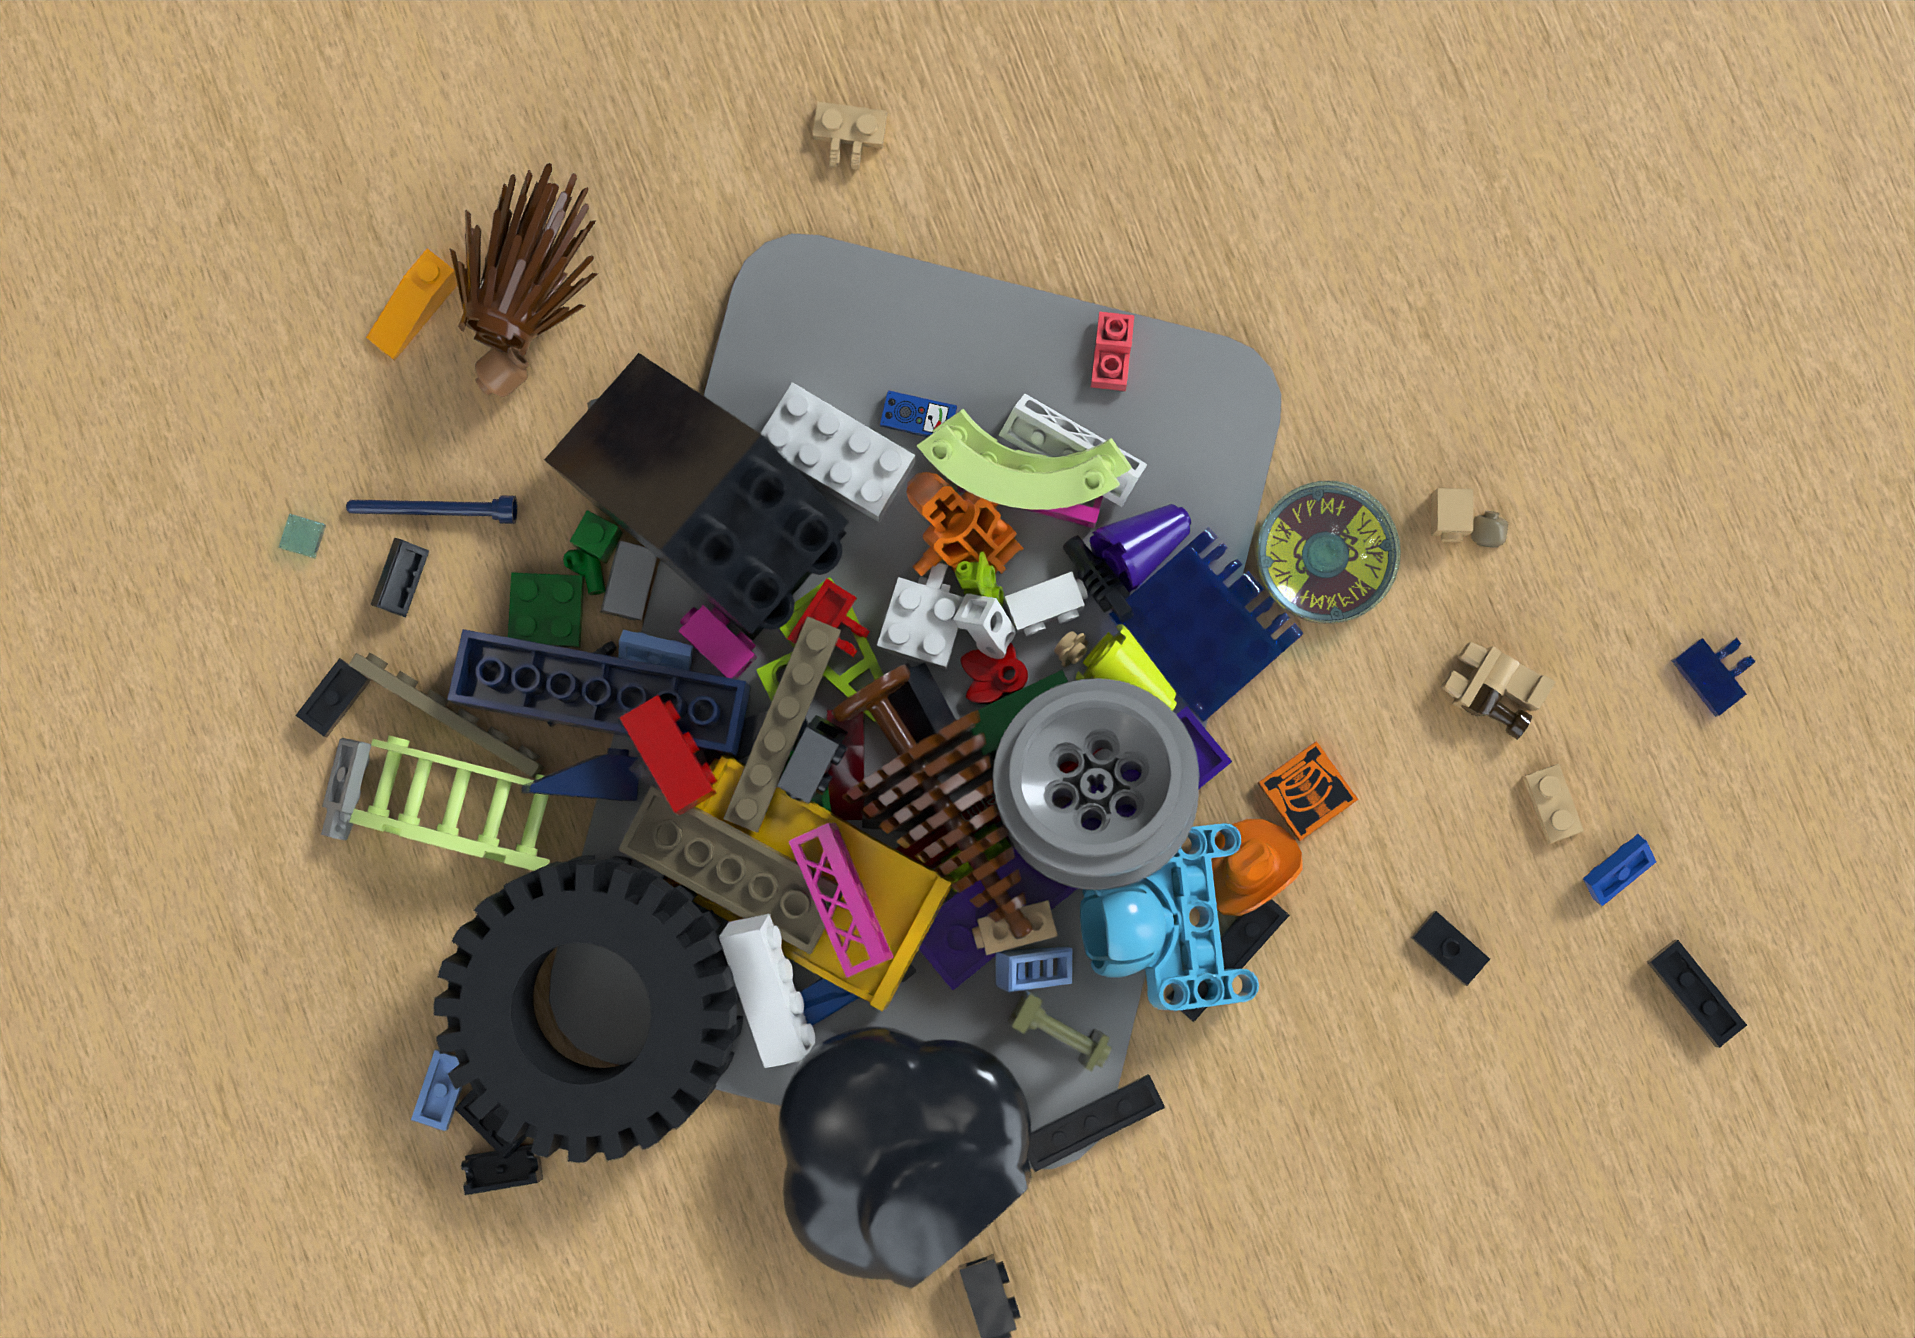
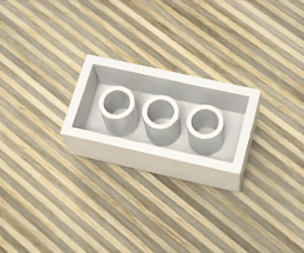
[761,382,916,522]

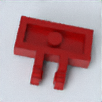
[787,578,870,657]

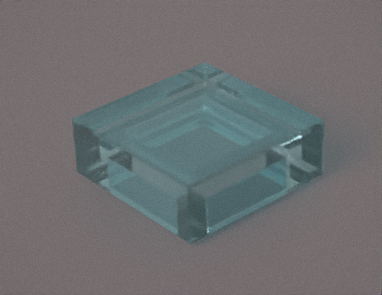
[279,514,326,559]

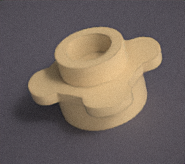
[1054,631,1088,667]

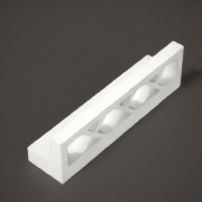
[999,394,1147,507]

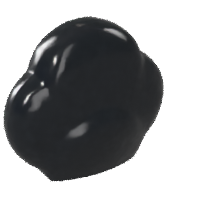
[779,1026,1032,1289]

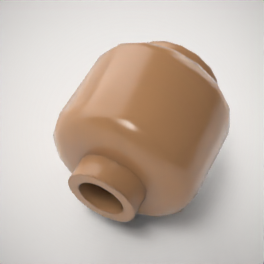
[475,347,529,397]

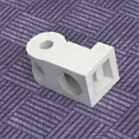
[953,593,1017,659]

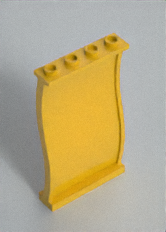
[664,755,956,1011]

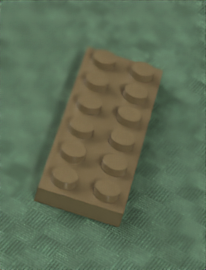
[618,784,843,954]

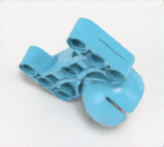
[1080,823,1259,1011]

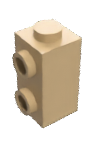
[972,900,1058,955]

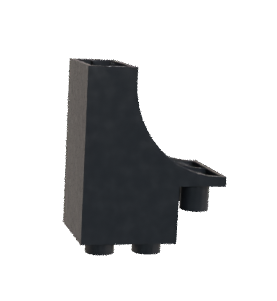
[544,353,849,640]

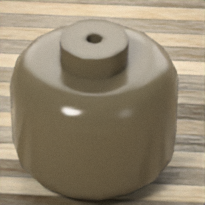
[1471,511,1508,547]

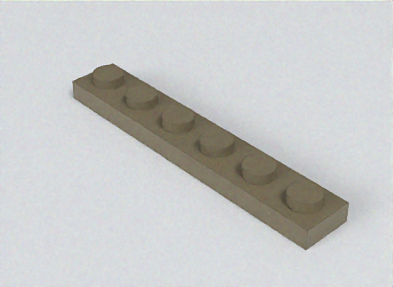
[723,616,841,833]
[349,652,544,778]

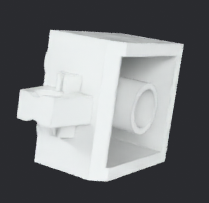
[877,563,964,671]

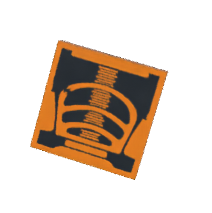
[1258,741,1358,841]

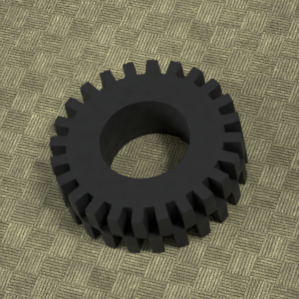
[434,855,743,1163]

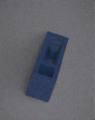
[521,748,640,801]

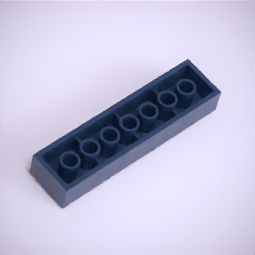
[447,629,751,757]

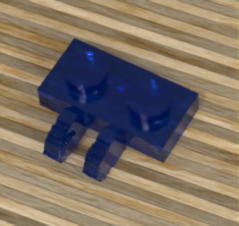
[1671,637,1755,717]

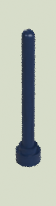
[346,495,518,524]

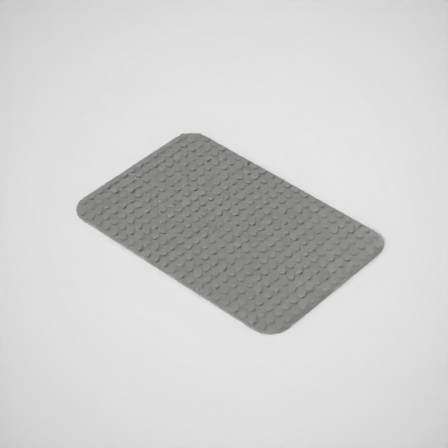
[549,234,1281,1169]

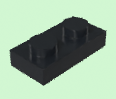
[296,658,371,738]

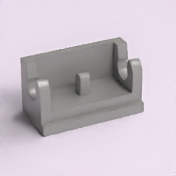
[600,541,657,620]

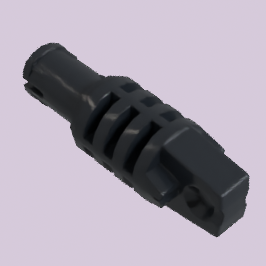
[1063,535,1134,624]

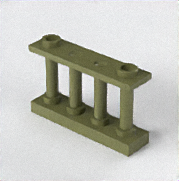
[1008,990,1112,1072]

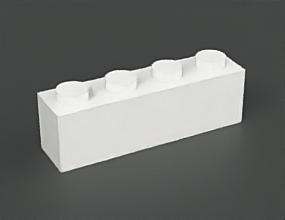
[719,914,815,1068]

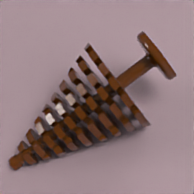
[831,665,1033,939]

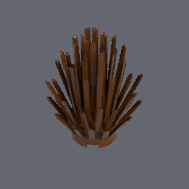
[449,163,598,356]

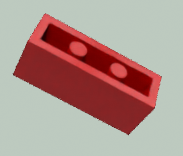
[619,695,718,816]

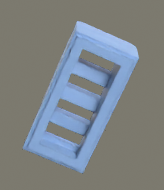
[996,947,1072,992]

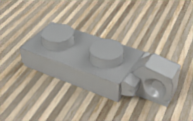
[321,738,371,840]

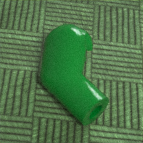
[563,549,606,595]

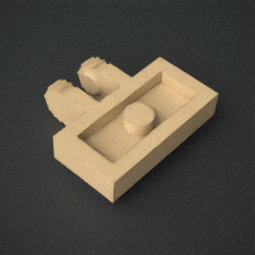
[813,102,887,170]

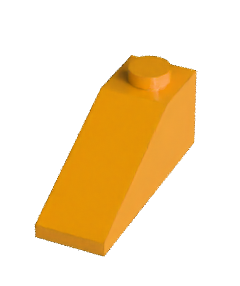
[366,248,457,361]

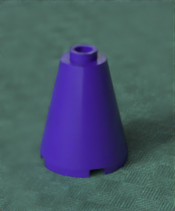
[1089,504,1192,593]

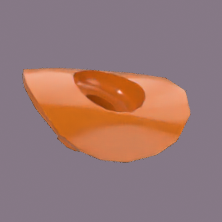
[1211,819,1303,916]

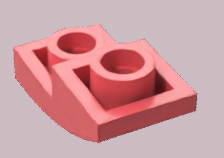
[1090,311,1135,391]

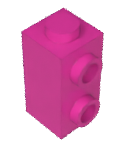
[678,605,757,679]

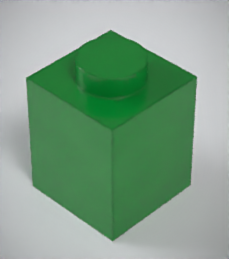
[570,510,623,564]

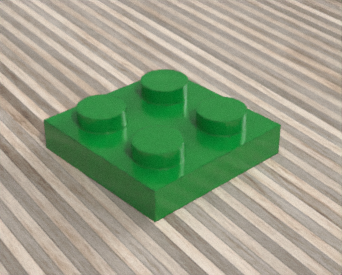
[508,572,584,648]

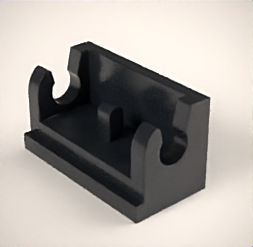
[461,1144,543,1195]

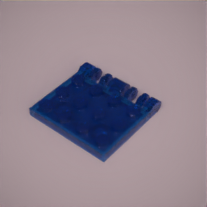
[1108,527,1304,723]

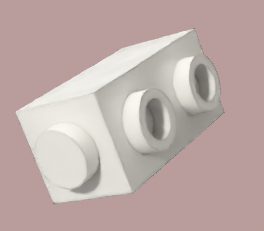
[1004,572,1088,636]

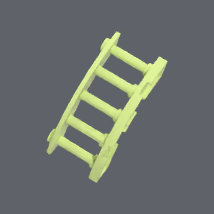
[916,409,1132,510]
[349,735,567,871]

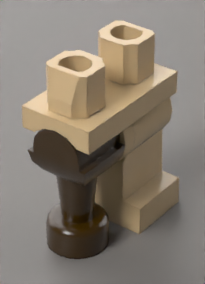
[1441,642,1556,740]

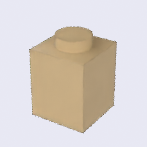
[1431,488,1473,542]

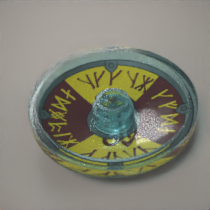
[1256,481,1401,624]

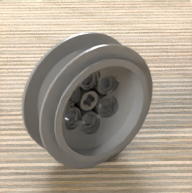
[993,678,1199,890]

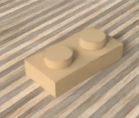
[1523,764,1584,844]

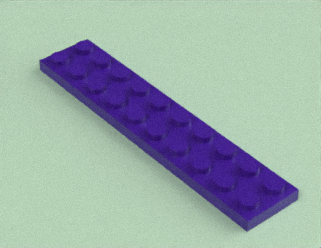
[919,706,1232,991]

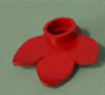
[960,642,1028,704]

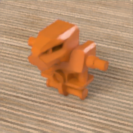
[906,472,1024,577]

